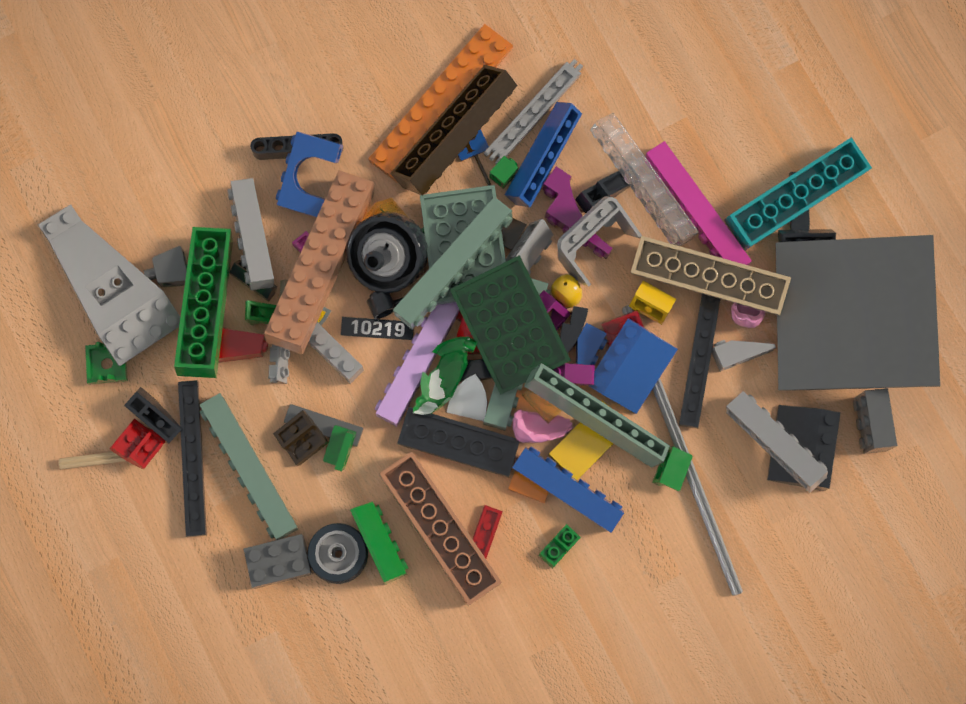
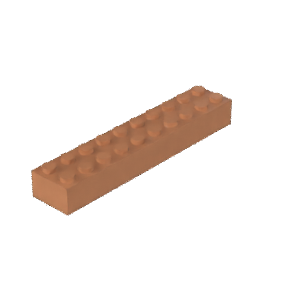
[264,170,374,355]

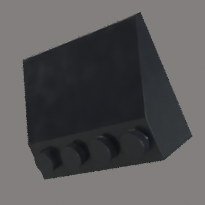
[767,405,841,491]

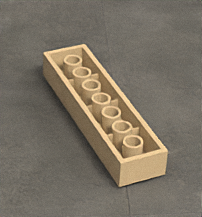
[631,236,791,316]

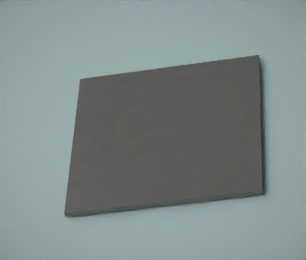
[776,235,940,391]

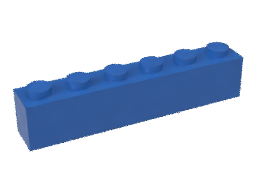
[505,102,582,207]
[512,446,624,533]

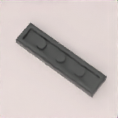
[284,404,364,447]

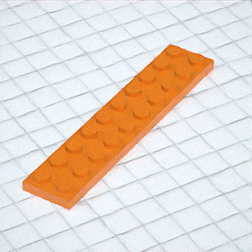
[368,24,513,183]

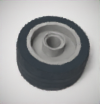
[308,523,368,584]

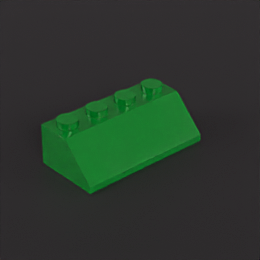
[350,502,409,585]

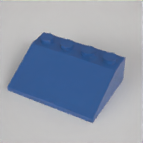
[588,318,678,414]

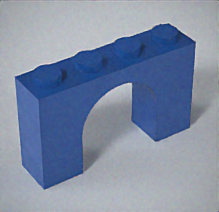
[276,132,343,217]

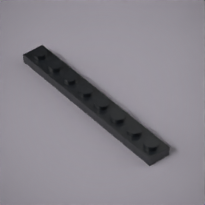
[679,294,721,429]
[178,380,207,537]

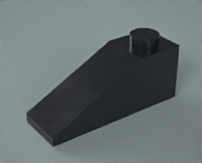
[124,387,182,443]

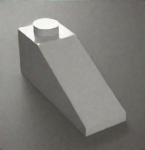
[711,340,776,372]

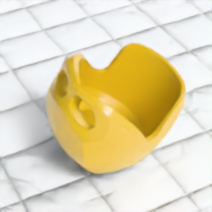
[551,274,582,308]

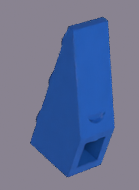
[576,323,608,387]

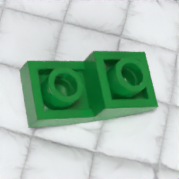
[538,524,581,569]

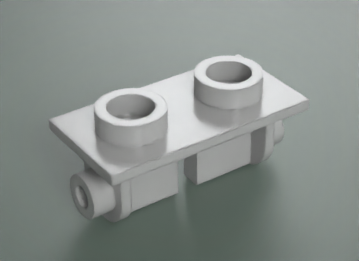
[268,344,290,384]

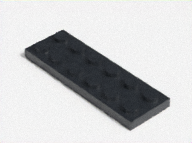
[397,407,519,478]

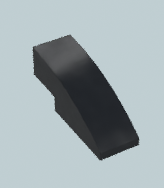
[575,169,634,214]
[560,306,588,354]

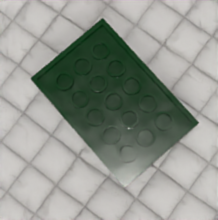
[450,255,571,395]

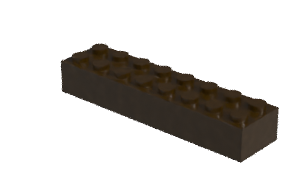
[390,65,518,196]

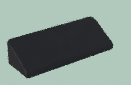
[778,229,836,242]

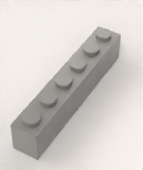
[227,178,274,290]
[726,391,828,493]

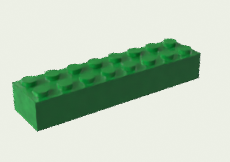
[174,227,233,378]

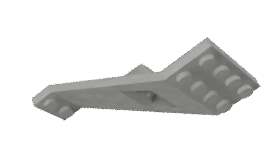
[38,204,180,366]

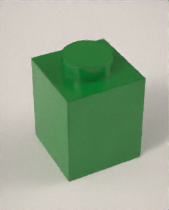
[489,156,518,189]

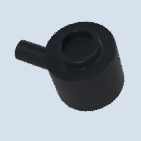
[366,292,404,319]

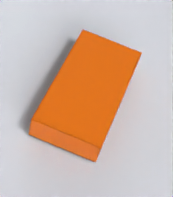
[508,471,549,503]

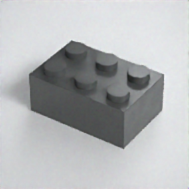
[853,388,898,454]
[243,534,313,589]

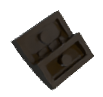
[273,410,329,466]

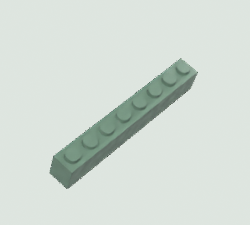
[393,197,513,329]
[483,278,551,431]
[524,363,670,468]
[199,393,299,540]

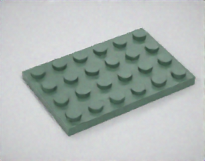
[420,185,506,305]

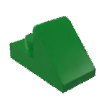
[245,300,277,325]

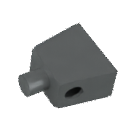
[144,246,187,287]

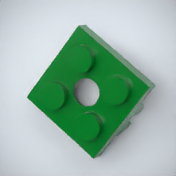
[85,342,128,385]

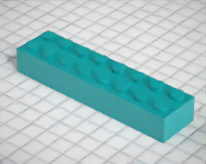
[724,137,872,251]

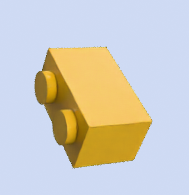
[629,281,676,325]

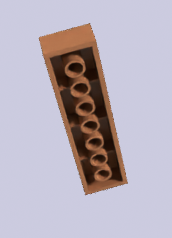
[379,452,502,606]

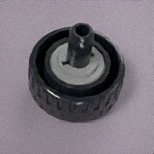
[346,212,428,293]

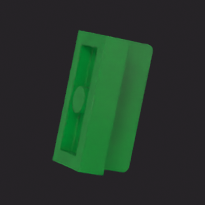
[323,425,357,472]
[652,446,693,491]

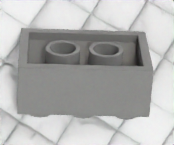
[506,219,554,275]

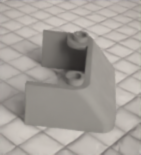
[557,196,642,287]

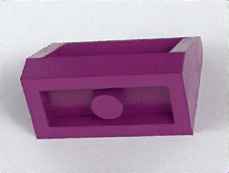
[540,290,572,330]

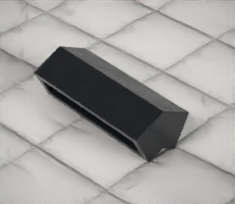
[229,260,278,302]

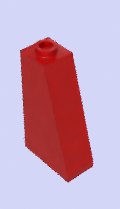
[219,328,269,363]

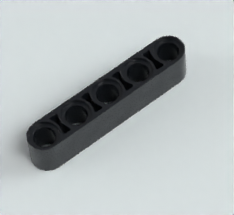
[250,133,344,160]

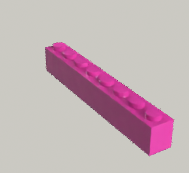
[644,141,752,266]

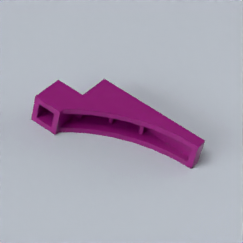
[542,166,612,259]

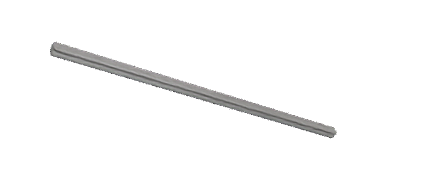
[622,305,743,596]

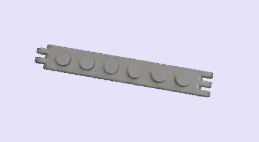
[484,59,583,164]

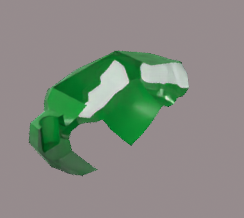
[413,337,477,415]

